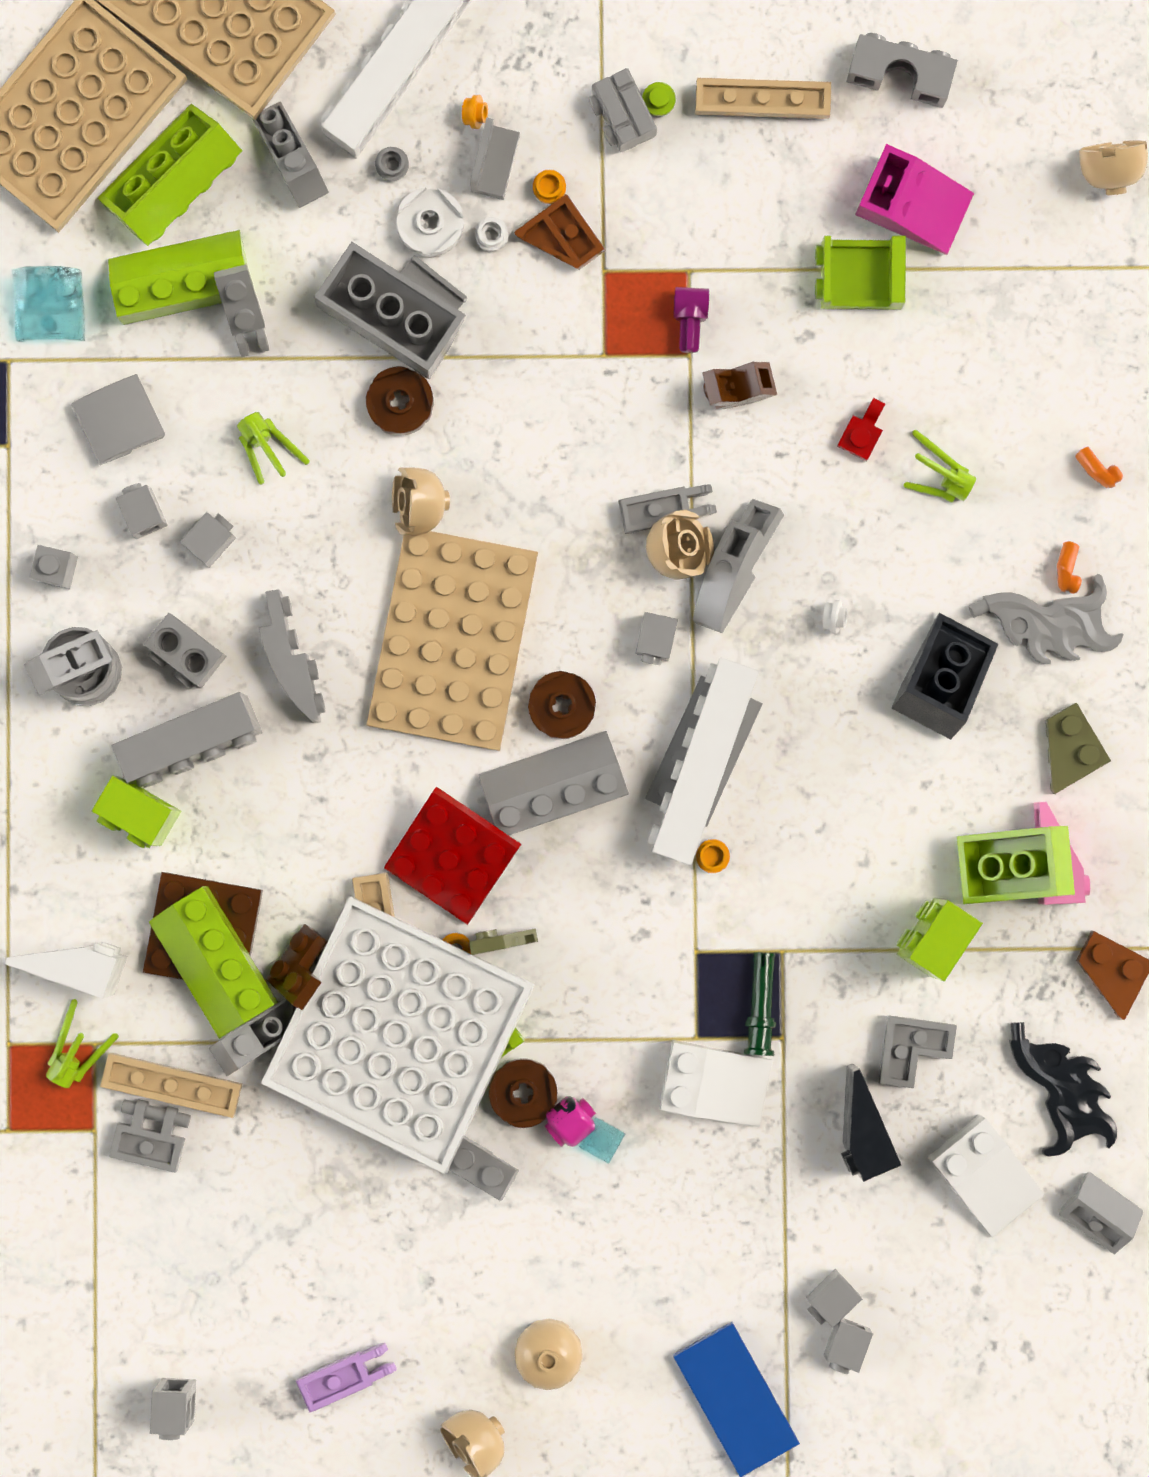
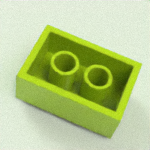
[957,826,1075,904]
[896,898,983,982]

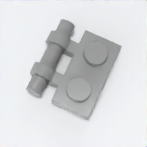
[109,1099,191,1173]

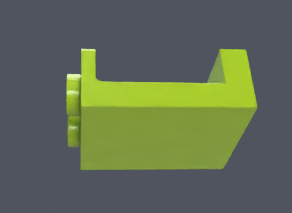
[815,236,906,310]

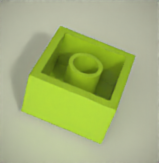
[92,775,182,849]

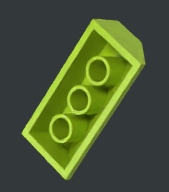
[97,103,243,246]
[108,230,248,325]
[149,886,278,1039]

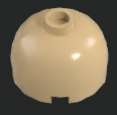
[1079,140,1148,195]
[392,467,450,535]
[646,510,714,580]
[514,1319,583,1390]
[440,1410,505,1477]

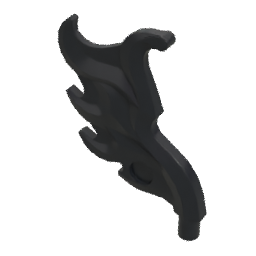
[1009,1022,1117,1157]

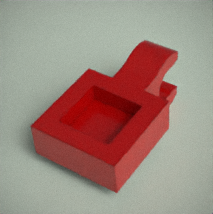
[837,398,885,462]

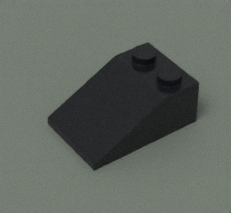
[891,612,999,740]
[841,1064,901,1182]

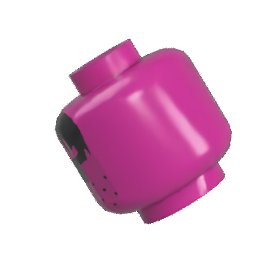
[545,1096,596,1147]

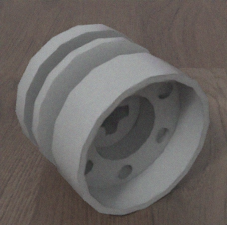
[42,627,122,706]

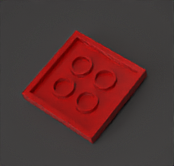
[384,787,522,925]

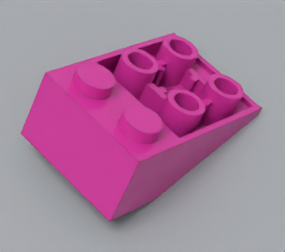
[855,144,974,255]

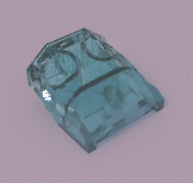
[12,266,85,342]

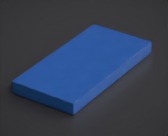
[673,1322,800,1477]

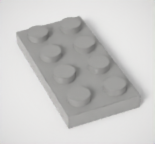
[645,675,763,827]

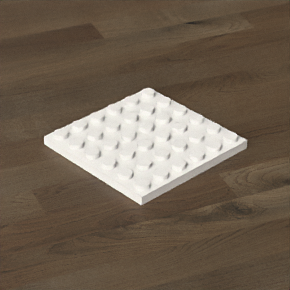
[261,896,535,1174]

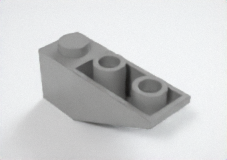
[251,101,329,208]
[209,998,297,1076]

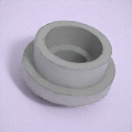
[375,147,409,181]

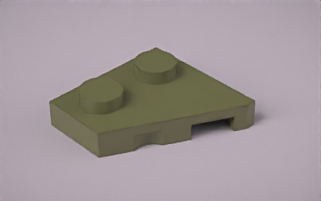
[1045,703,1111,794]
[469,928,538,955]

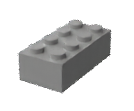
[111,692,263,788]

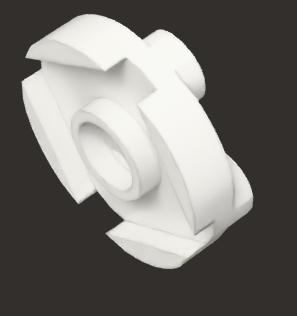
[397,188,464,258]

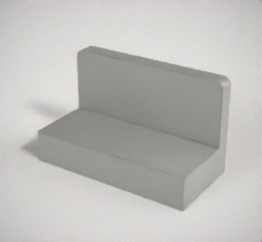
[470,118,520,200]
[1059,1172,1143,1255]

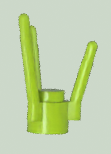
[237,412,310,485]
[904,430,976,503]
[46,999,119,1088]

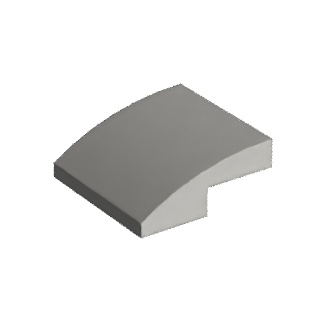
[71,374,165,465]

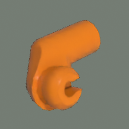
[1075,447,1123,488]
[1057,541,1082,594]

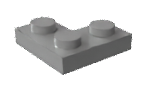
[878,1015,957,1088]

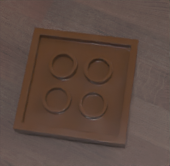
[143,872,263,980]

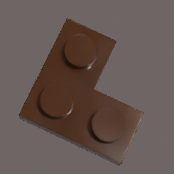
[266,924,328,1010]

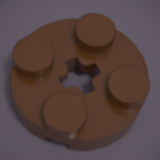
[366,366,434,436]
[528,671,596,739]
[489,1058,558,1128]

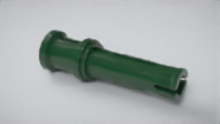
[744,952,776,1056]

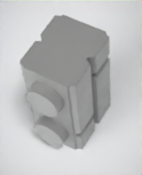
[588,68,657,152]

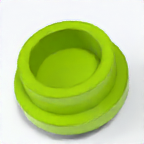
[642,82,676,117]

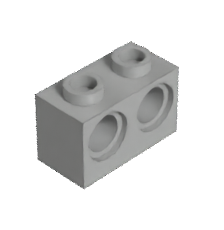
[143,613,227,688]
[24,630,112,696]
[150,1378,196,1440]

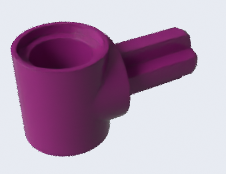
[674,287,709,353]

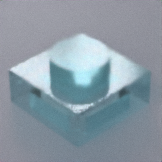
[579,1116,625,1164]

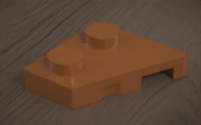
[514,194,606,270]
[1076,930,1149,1020]

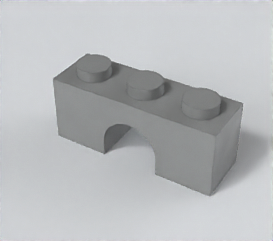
[846,33,958,108]

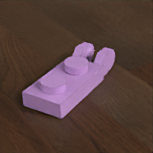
[296,1342,397,1413]

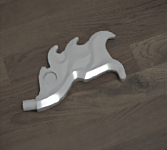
[968,574,1124,664]

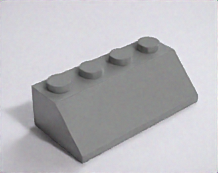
[314,241,466,379]
[478,731,629,835]

